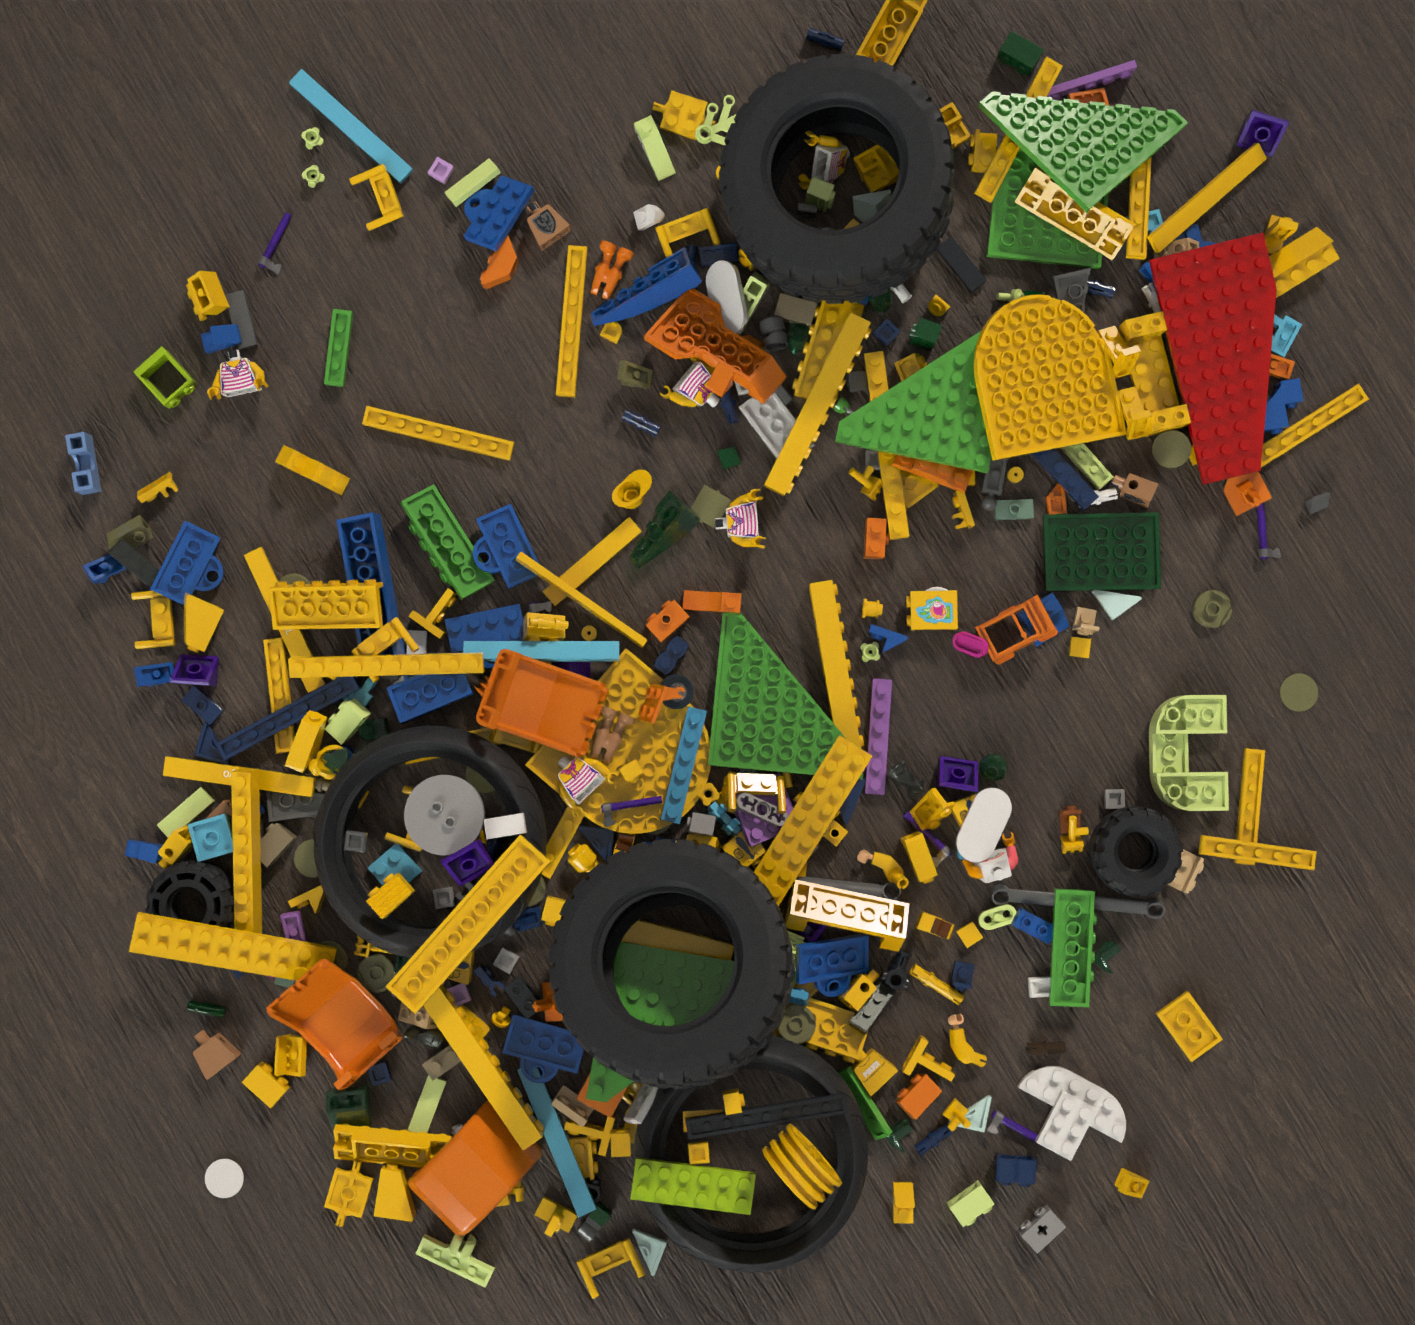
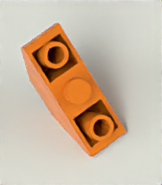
[480,235,519,289]

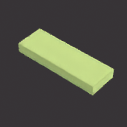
[444,158,501,207]
[1061,443,1114,490]
[157,787,215,838]
[408,1075,447,1133]

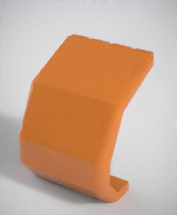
[476,649,609,757]
[266,959,403,1090]
[408,1100,542,1236]

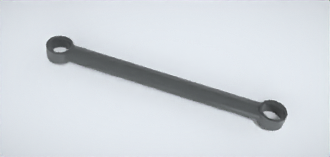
[753,871,901,901]
[991,884,1165,919]

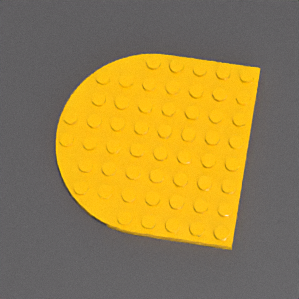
[974,295,1127,461]
[526,648,711,834]

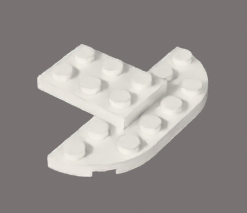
[1017,1066,1126,1161]

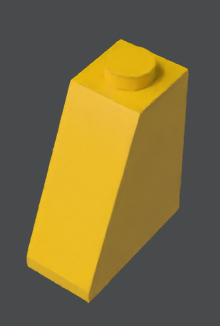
[184,592,224,653]
[285,710,327,773]
[900,831,938,884]
[374,1163,416,1222]

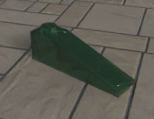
[629,491,700,569]

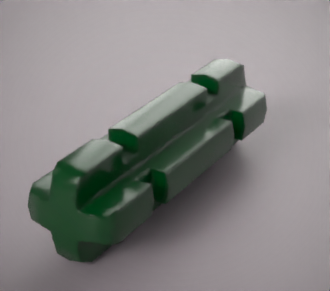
[187,1000,226,1018]

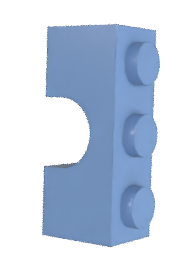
[65,432,102,495]

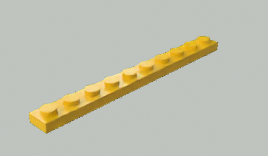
[864,351,909,540]
[288,652,484,678]

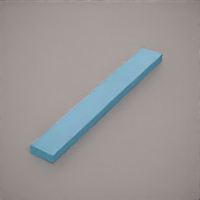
[289,69,414,184]
[463,641,619,662]
[517,1067,597,1218]

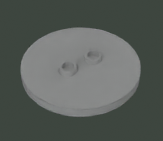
[404,775,485,855]

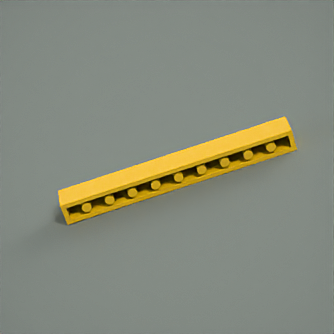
[764,312,872,496]
[808,580,864,748]
[231,768,262,934]
[541,896,734,961]
[423,983,545,1150]

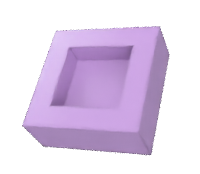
[428,157,455,184]
[446,983,472,1006]

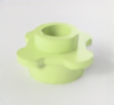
[302,127,324,149]
[302,165,325,188]
[860,642,880,662]

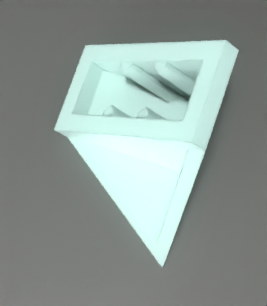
[853,190,891,223]

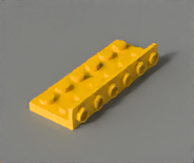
[792,300,864,407]
[268,579,383,630]
[773,997,868,1063]

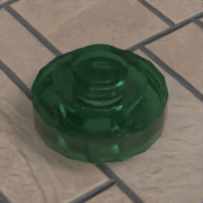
[869,288,893,312]
[979,754,1008,781]

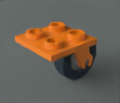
[638,674,693,724]

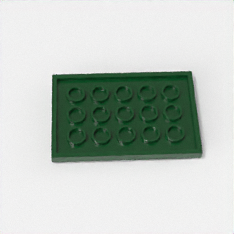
[1043,512,1161,592]

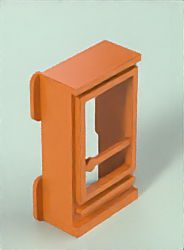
[975,595,1058,665]

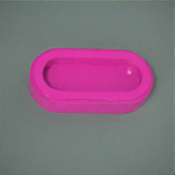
[952,631,988,658]

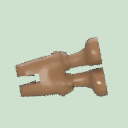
[590,705,636,765]

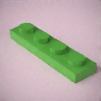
[324,309,353,387]
[837,1066,892,1140]

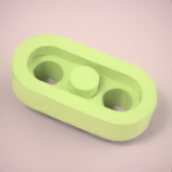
[978,904,1017,930]

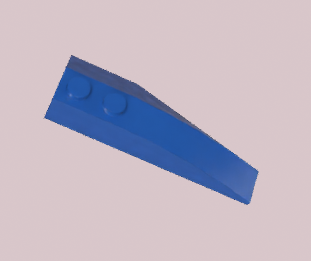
[591,247,702,326]

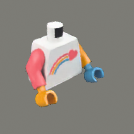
[957,832,1018,883]

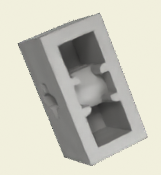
[685,812,716,837]
[1018,1204,1066,1254]

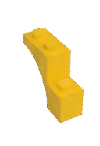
[275,445,350,495]

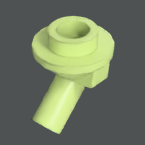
[996,289,1024,302]

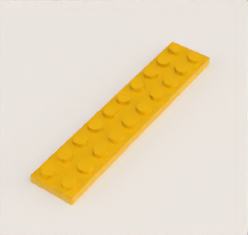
[754,735,873,907]
[386,835,551,1014]
[129,912,337,981]

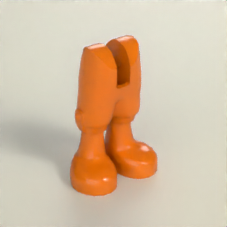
[590,240,634,300]

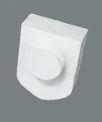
[633,204,665,231]

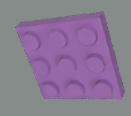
[727,773,793,847]

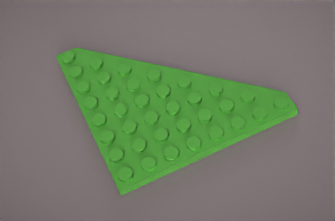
[978,92,1188,213]
[835,330,991,473]
[708,612,863,780]
[586,942,735,1102]

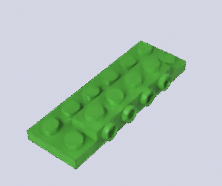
[400,484,495,600]
[1049,888,1097,1007]

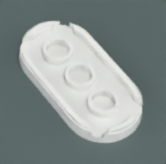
[706,260,748,335]
[956,788,1012,862]

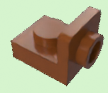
[1059,806,1082,833]

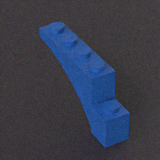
[1264,378,1304,435]

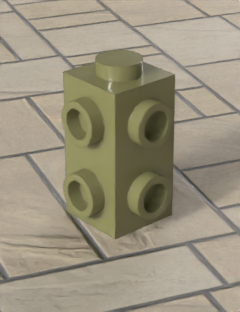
[106,515,153,549]

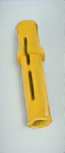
[909,963,964,1005]

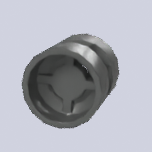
[760,317,788,351]

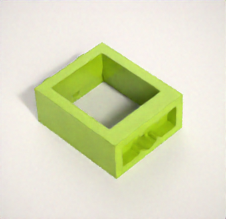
[133,346,198,409]

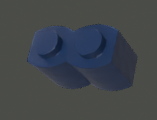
[654,636,689,675]
[994,1154,1037,1187]

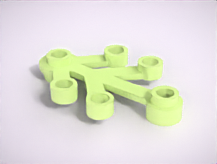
[695,95,736,145]

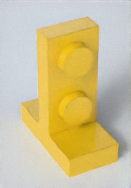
[1264,215,1299,256]
[1098,326,1141,379]
[1118,386,1152,440]
[409,588,457,640]
[901,1035,955,1081]
[564,1113,616,1156]
[534,1196,577,1237]

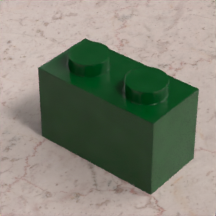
[997,30,1044,76]
[908,318,942,352]

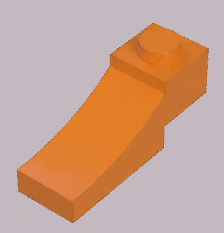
[683,590,741,614]

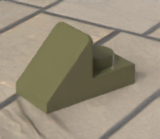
[617,360,653,389]

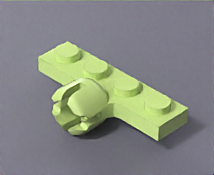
[415,1234,495,1288]

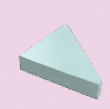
[1091,590,1142,620]
[948,1095,992,1132]
[632,1228,667,1276]

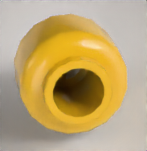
[568,844,596,873]

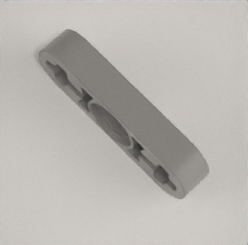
[736,793,788,827]

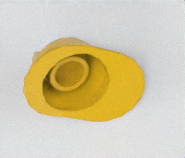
[612,470,652,509]

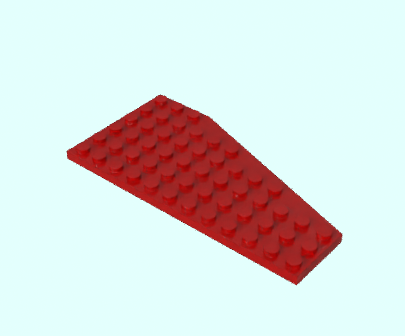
[1149,232,1277,485]

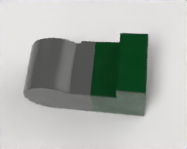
[576,1201,612,1242]

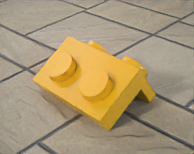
[274,1034,307,1077]

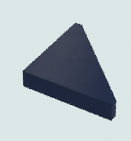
[194,721,231,765]
[839,778,866,824]
[579,825,614,862]

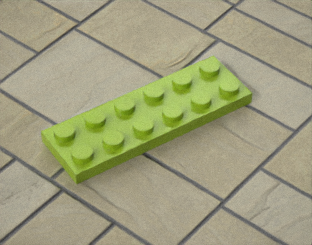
[630,1157,756,1215]

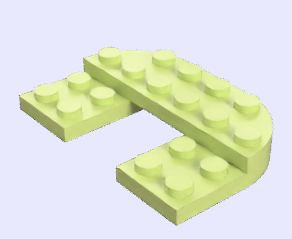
[1149,695,1229,811]

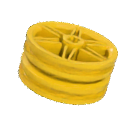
[762,1124,842,1210]

